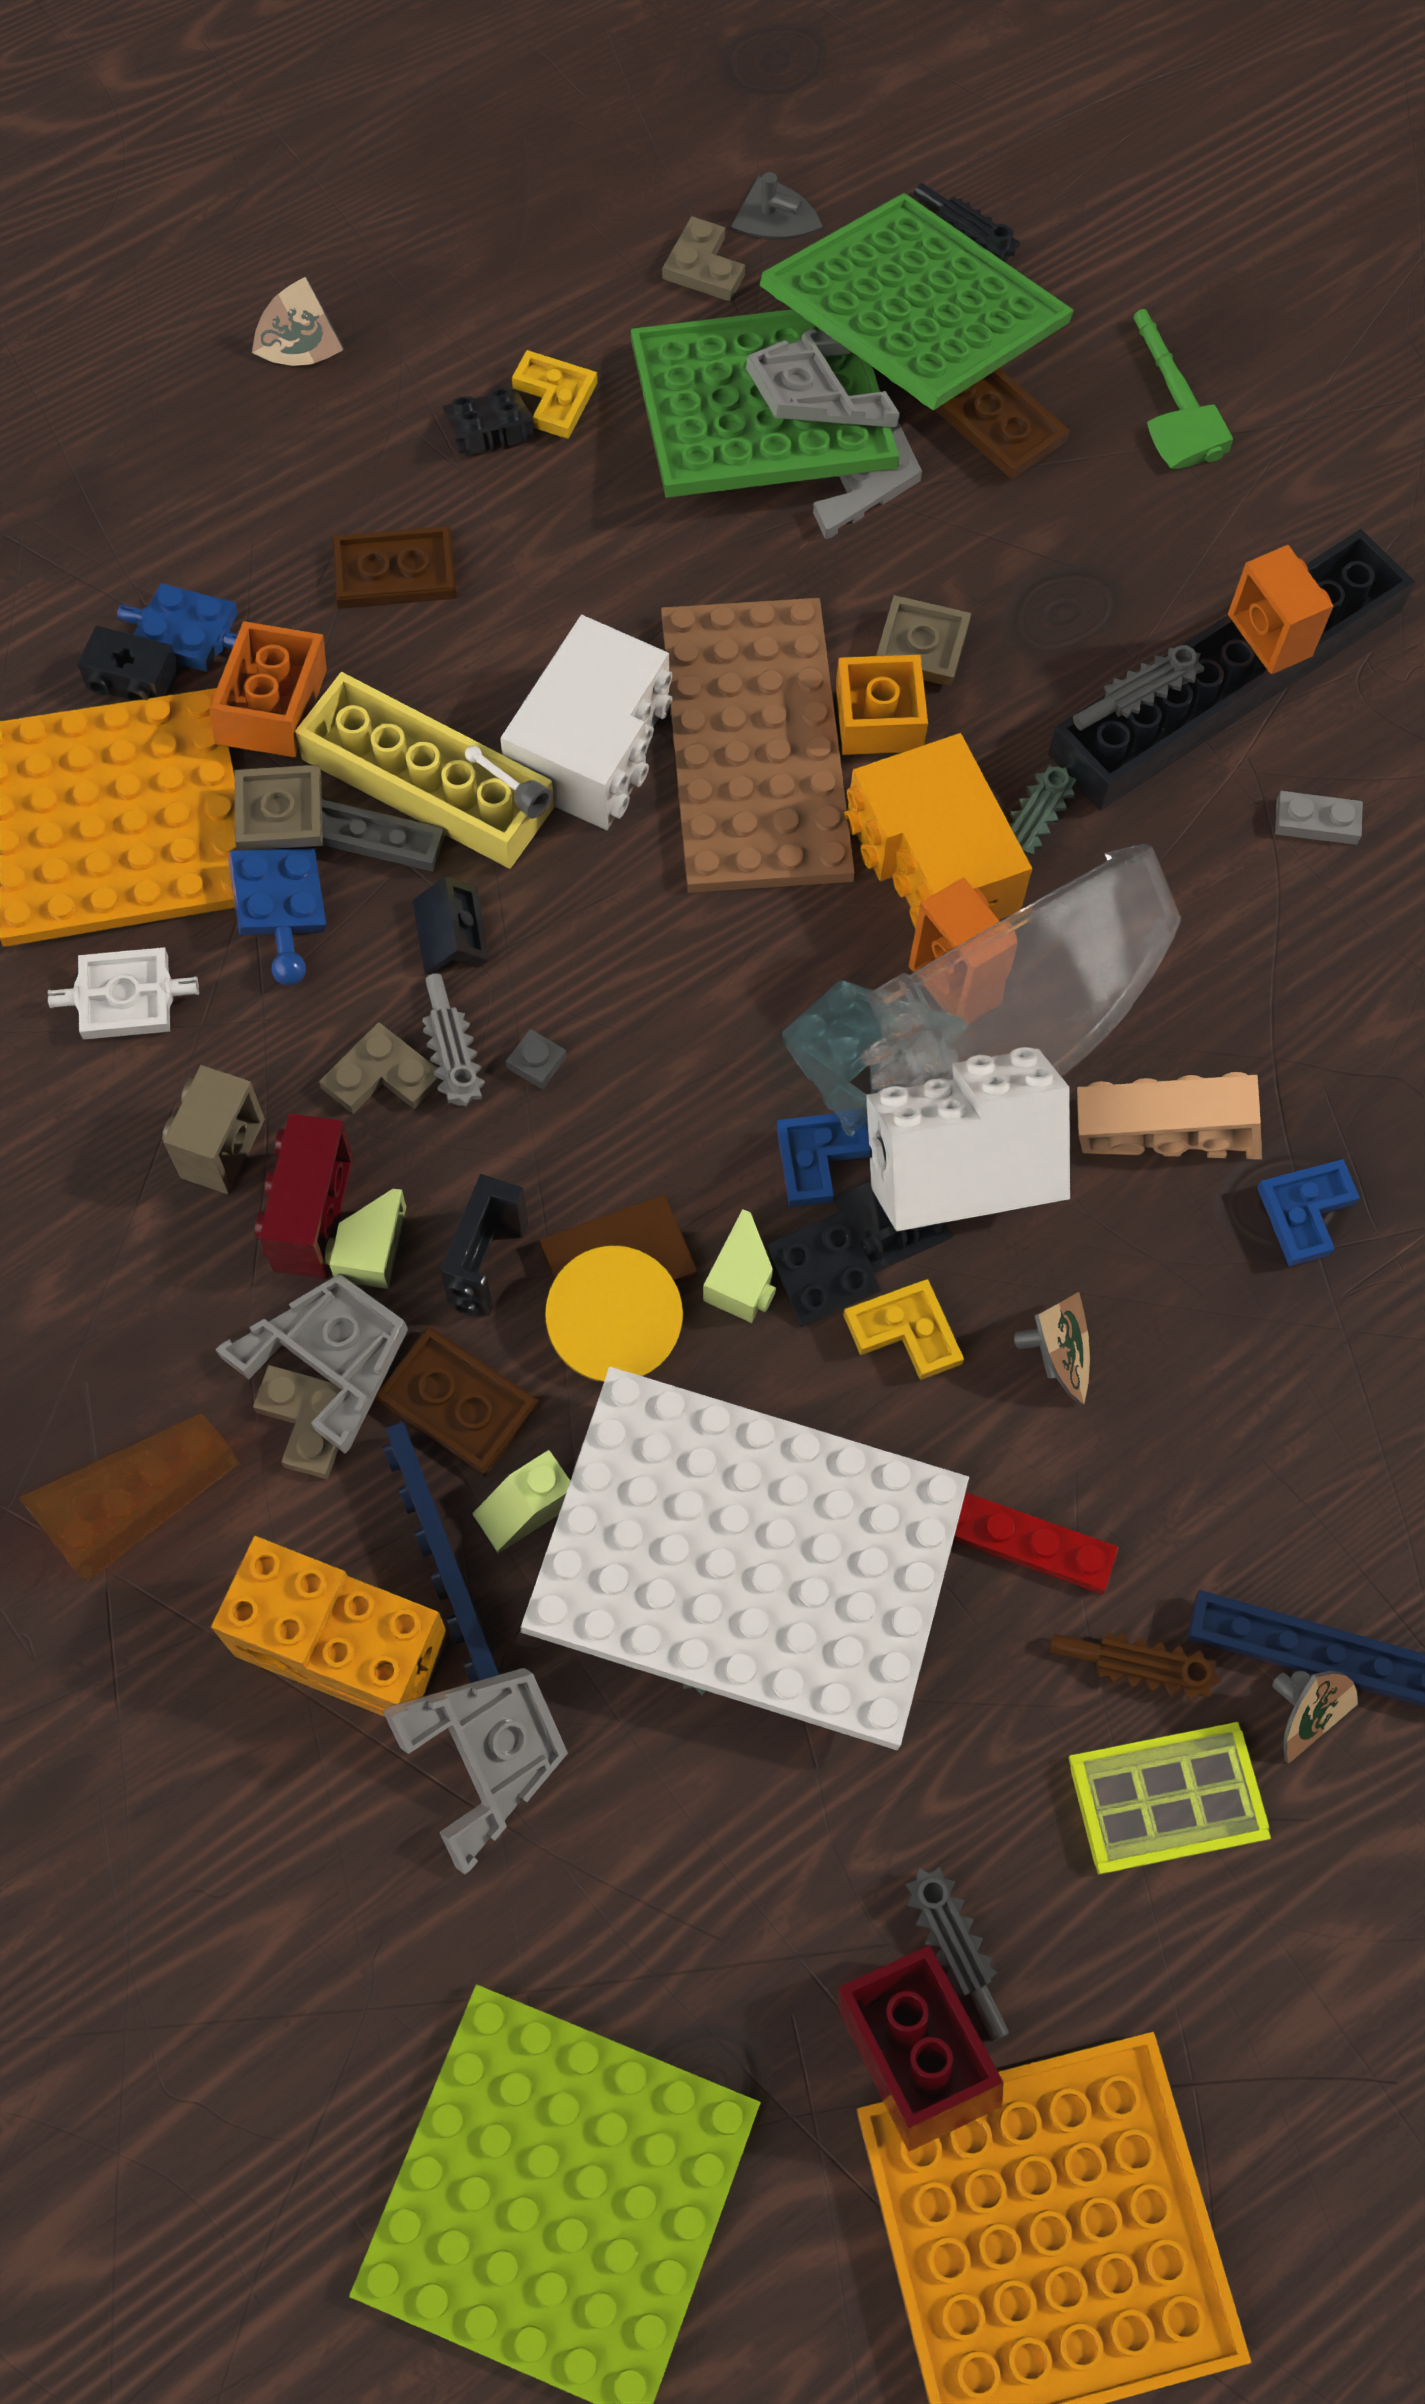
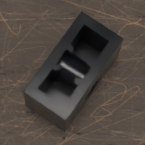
[77,625,180,701]

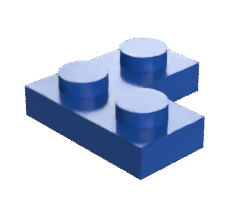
[776,1110,871,1208]
[1257,1159,1360,1267]

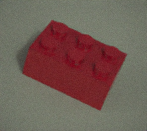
[255,1113,353,1279]
[838,1945,1004,2152]

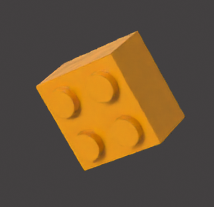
[836,654,928,755]

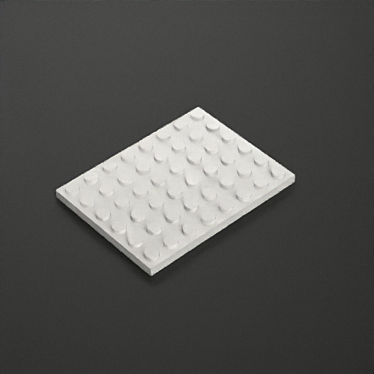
[520,1366,969,1750]

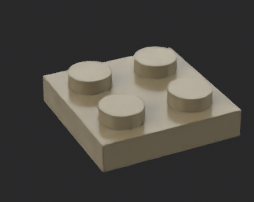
[876,595,971,687]
[235,765,323,850]

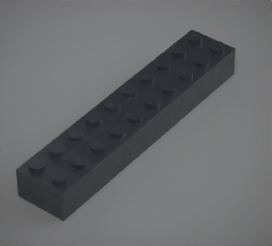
[1048,529,1415,811]

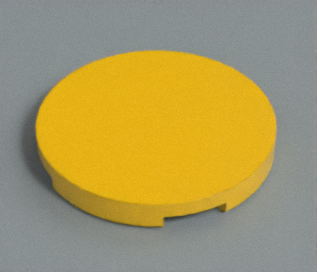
[545,1246,683,1382]

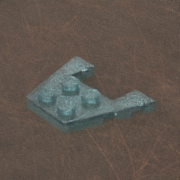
[782,980,964,1137]

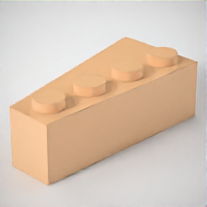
[1077,1072,1262,1160]

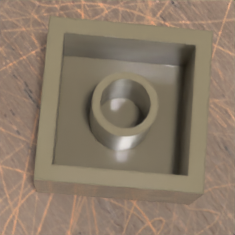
[162,1065,265,1195]

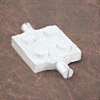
[48,947,199,1040]

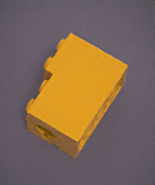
[844,733,1032,929]
[211,1535,449,1717]

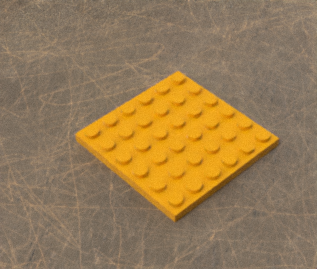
[0,688,238,947]
[856,2032,1252,2404]

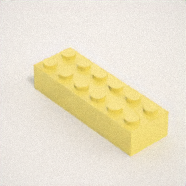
[295,672,554,869]

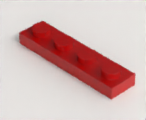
[953,1492,1119,1595]

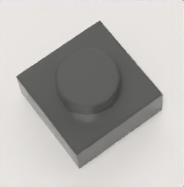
[506,1029,567,1090]

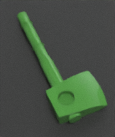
[1133,309,1233,469]

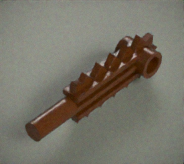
[1050,1631,1221,1701]

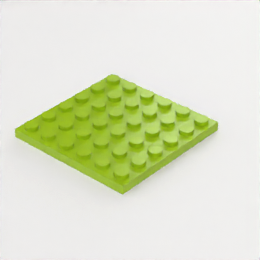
[349,1984,761,2404]

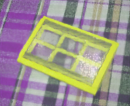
[1068,1722,1271,1875]

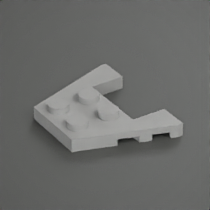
[746,329,900,427]
[813,422,922,539]
[216,1274,408,1454]
[383,1668,568,1875]

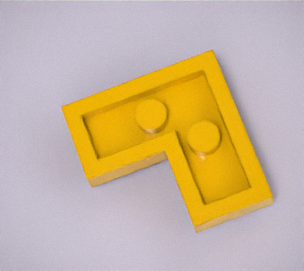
[512,350,598,439]
[843,1279,964,1380]

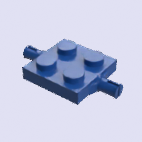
[117,583,238,672]

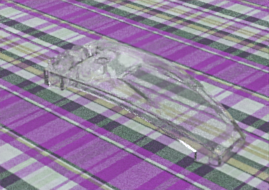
[860,844,1181,1093]

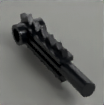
[914,183,1020,262]

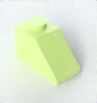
[325,1189,406,1289]
[703,1209,776,1323]
[472,1450,570,1554]

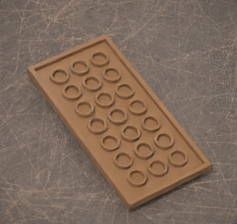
[661,598,855,893]

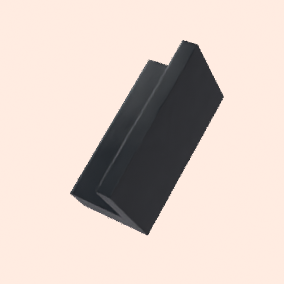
[413,876,489,975]

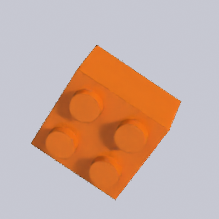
[1228,545,1333,675]

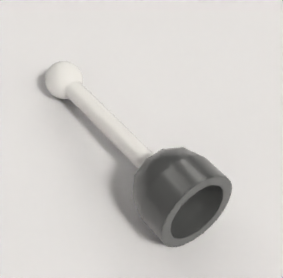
[465,746,552,819]

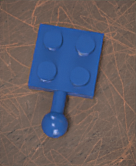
[228,849,326,986]

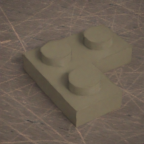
[662,216,745,302]
[319,1022,444,1114]
[253,1365,341,1480]

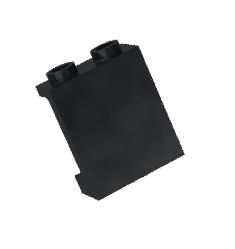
[440,1174,528,1316]

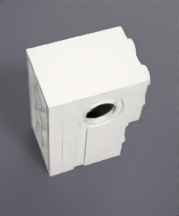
[500,614,673,830]
[866,1047,1070,1231]

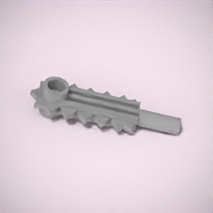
[422,974,485,1107]

